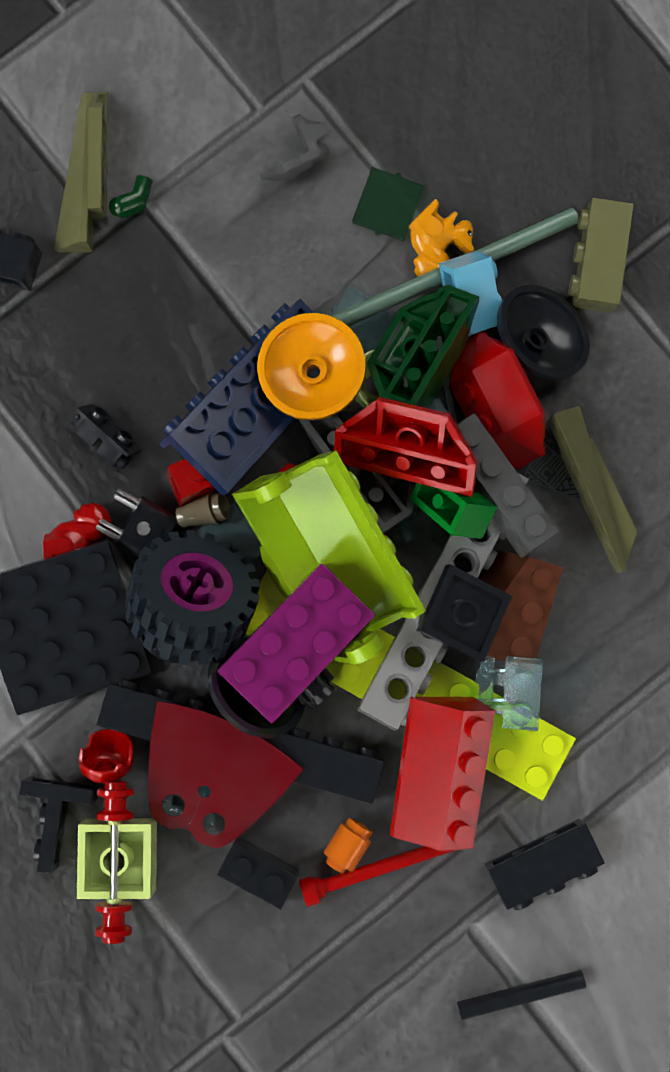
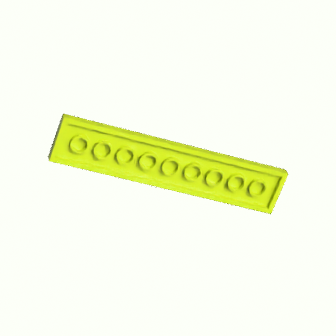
[246,571,576,801]

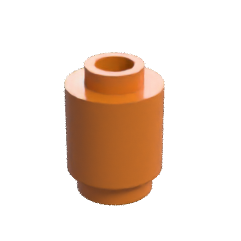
[323,817,373,874]

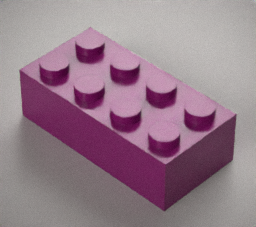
[217,563,375,724]

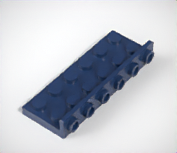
[159,299,320,496]

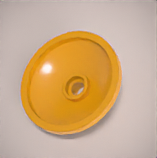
[257,313,366,420]

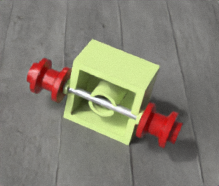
[77,780,157,944]

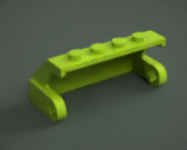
[232,451,426,665]

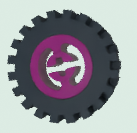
[125,530,260,665]

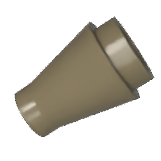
[176,491,231,528]

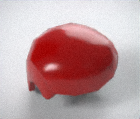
[79,729,134,784]

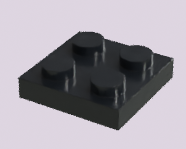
[416,564,512,662]

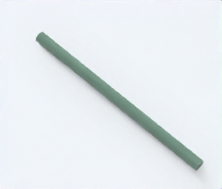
[331,208,579,327]

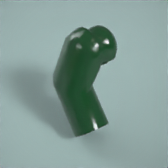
[109,175,153,218]

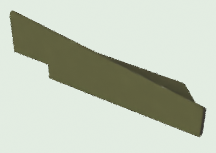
[547,406,637,574]

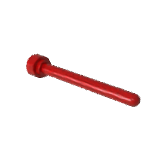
[299,846,456,908]

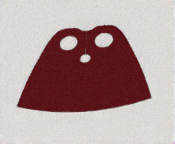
[148,701,303,848]

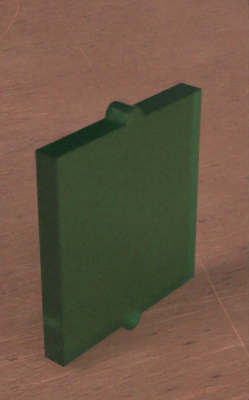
[352,167,425,242]

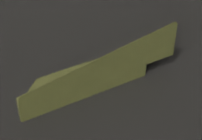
[54,92,108,253]

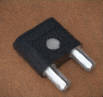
[96,488,177,558]

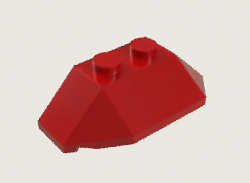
[449,331,545,469]
[334,397,478,497]

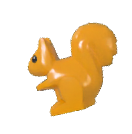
[409,199,474,276]

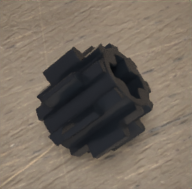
[296,668,336,709]

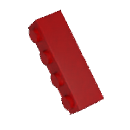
[390,697,495,851]

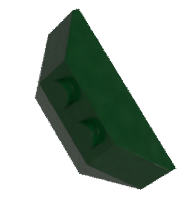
[367,285,479,407]

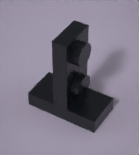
[19,777,99,874]

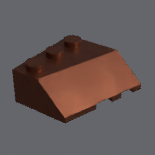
[478,549,563,670]

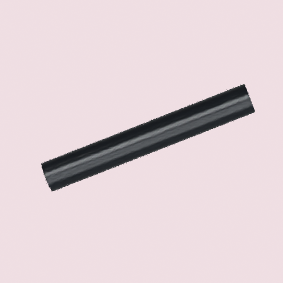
[457,970,586,1020]

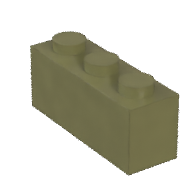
[568,198,634,313]

